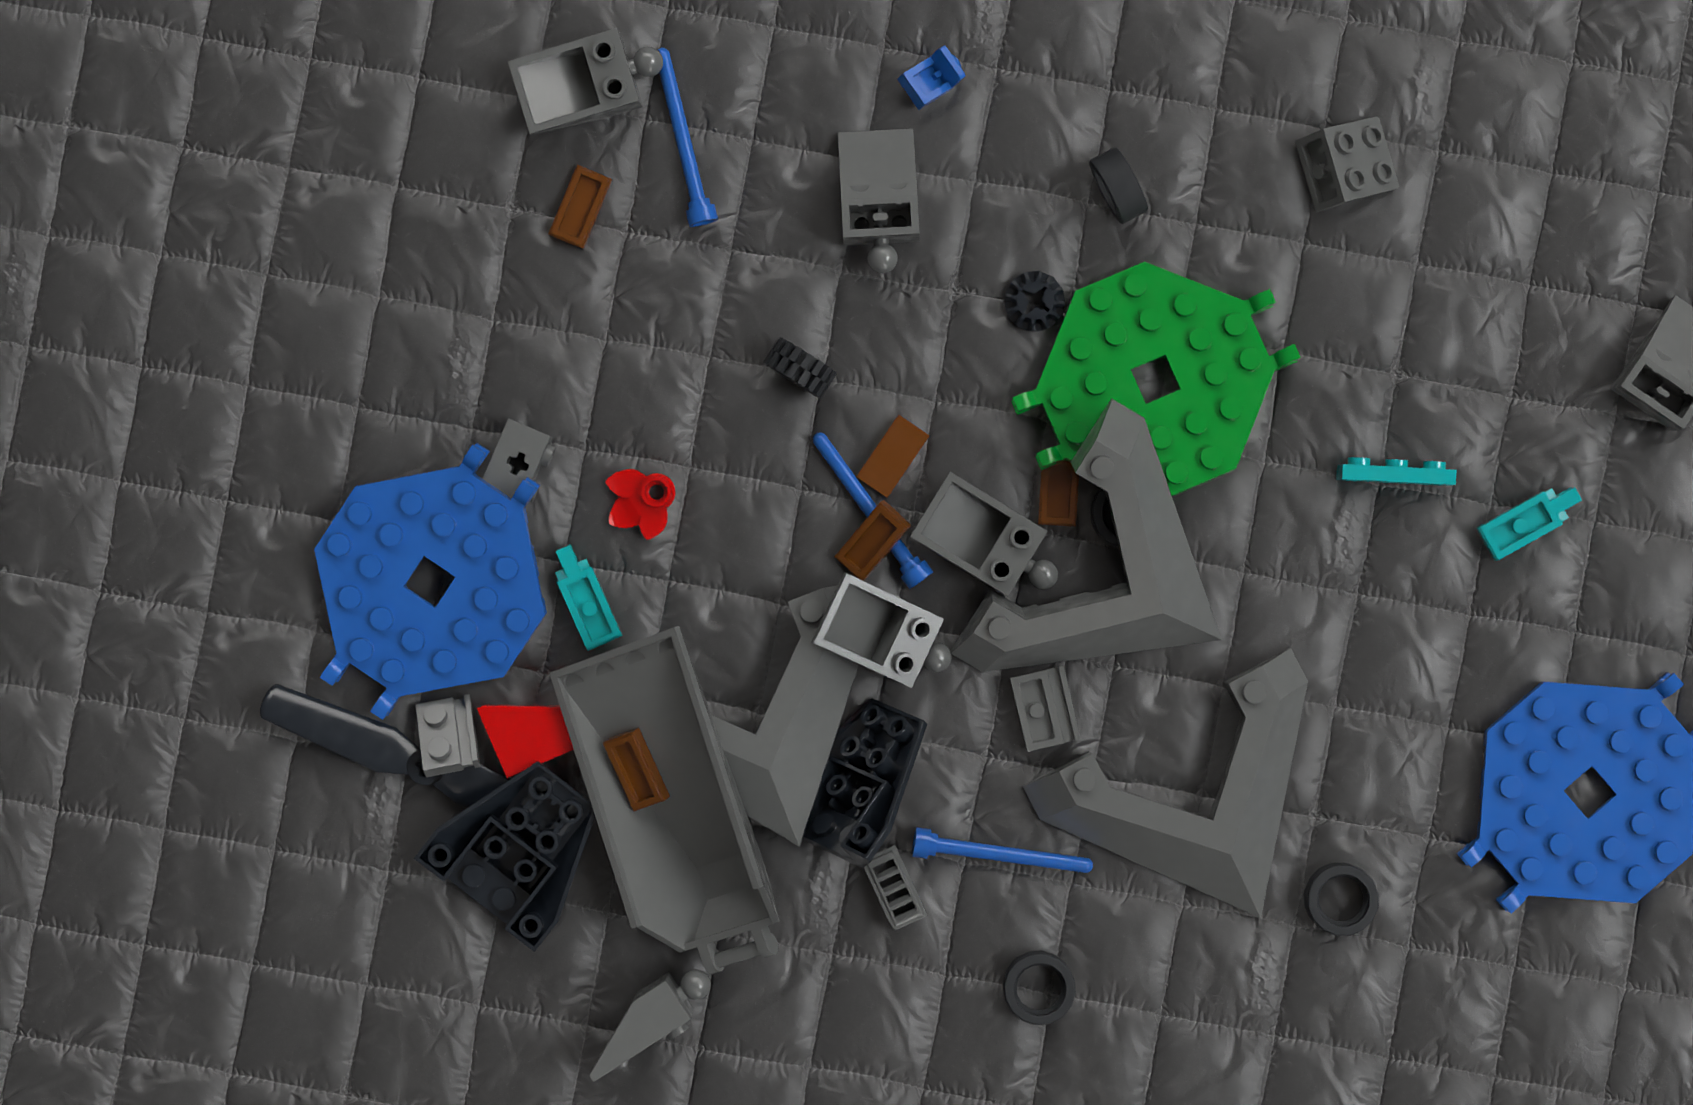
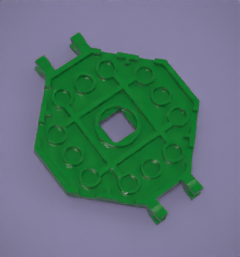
[1011,262,1301,497]

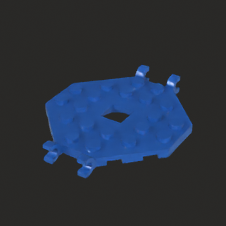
[314,443,547,720]
[1456,672,1693,914]

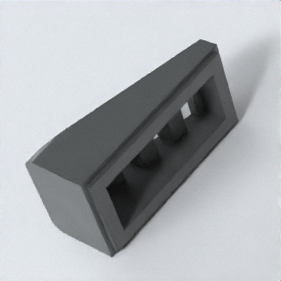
[864,845,927,931]

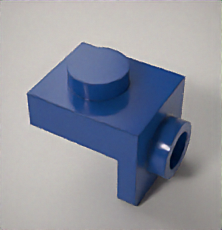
[897,46,965,110]

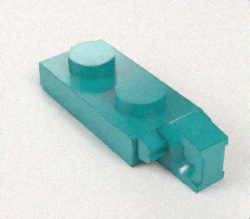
[1476,487,1582,561]
[555,545,623,651]

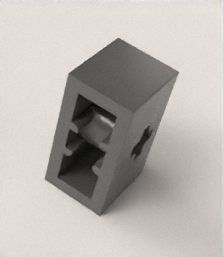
[483,418,556,502]

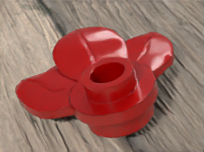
[605,469,676,540]

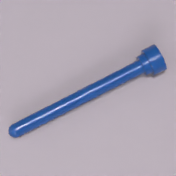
[658,48,718,227]
[813,432,933,590]
[912,827,1093,873]

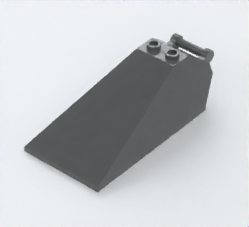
[549,626,780,974]

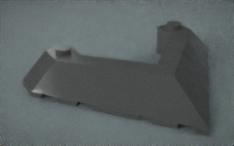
[951,398,1222,672]
[711,585,860,847]
[1023,648,1308,918]

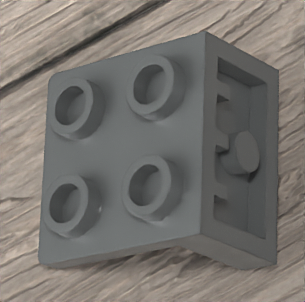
[1295,117,1399,213]

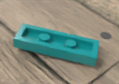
[1336,457,1457,486]

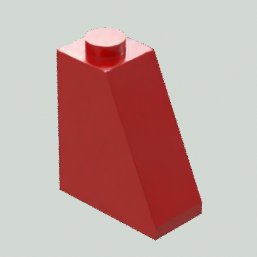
[477,704,574,778]

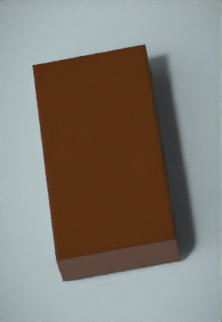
[548,165,613,250]
[856,414,930,498]
[1037,449,1079,527]
[834,500,912,581]
[603,727,670,812]

